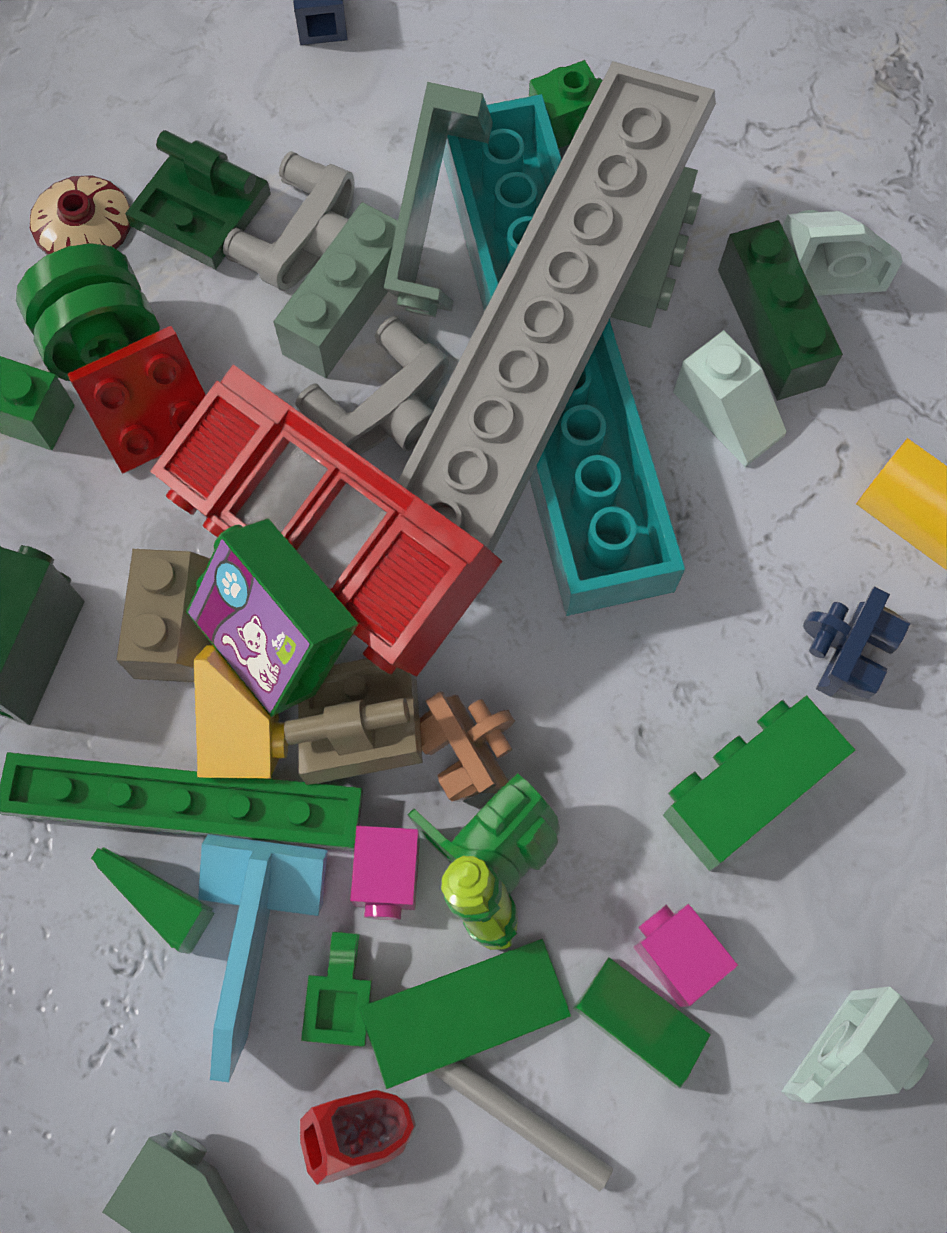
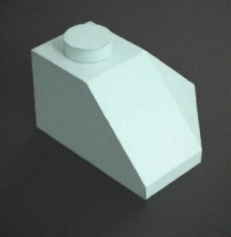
[783,210,902,296]
[781,986,934,1103]

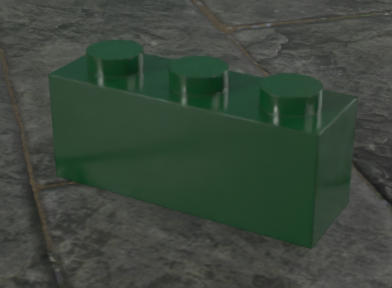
[718,220,843,401]

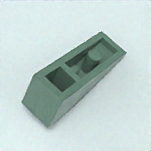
[102,1130,250,1233]

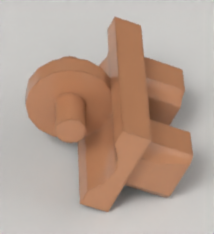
[420,691,515,802]

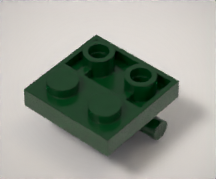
[125,130,271,270]

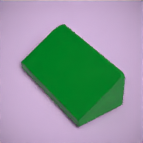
[573,957,711,1089]

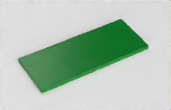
[359,938,571,1089]

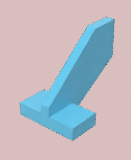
[198,834,328,1083]

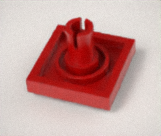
[68,326,206,474]

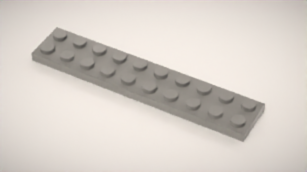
[369,61,716,552]

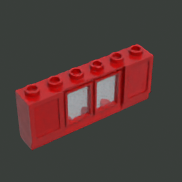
[150,364,503,677]

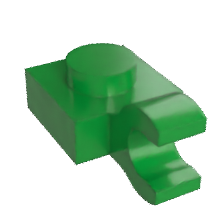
[301,932,372,1047]

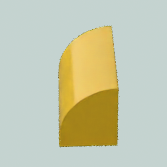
[856,438,947,570]

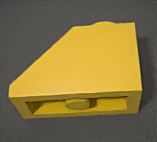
[194,645,289,778]

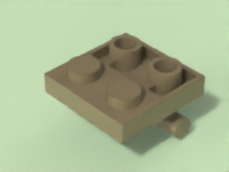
[284,658,423,785]

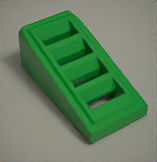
[91,847,215,954]

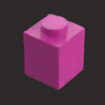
[350,826,420,920]
[633,904,738,1007]

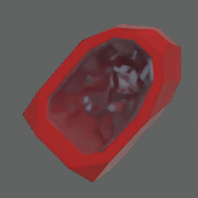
[300,1090,416,1185]

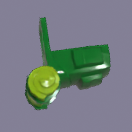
[407,773,560,950]

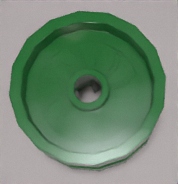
[16,243,160,381]

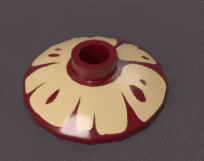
[29,175,131,255]

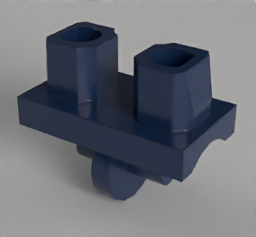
[803,586,911,700]

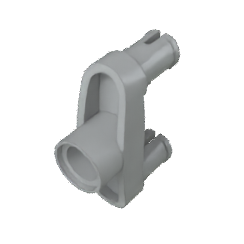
[223,151,355,290]
[295,316,449,455]

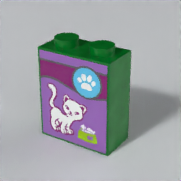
[186,518,359,717]

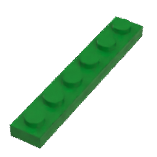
[0,752,364,851]

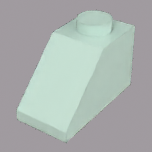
[673,330,787,467]

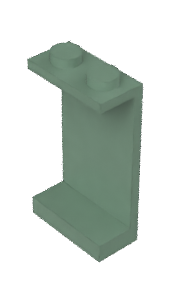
[384,82,493,318]

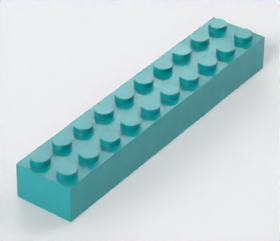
[443,94,685,616]

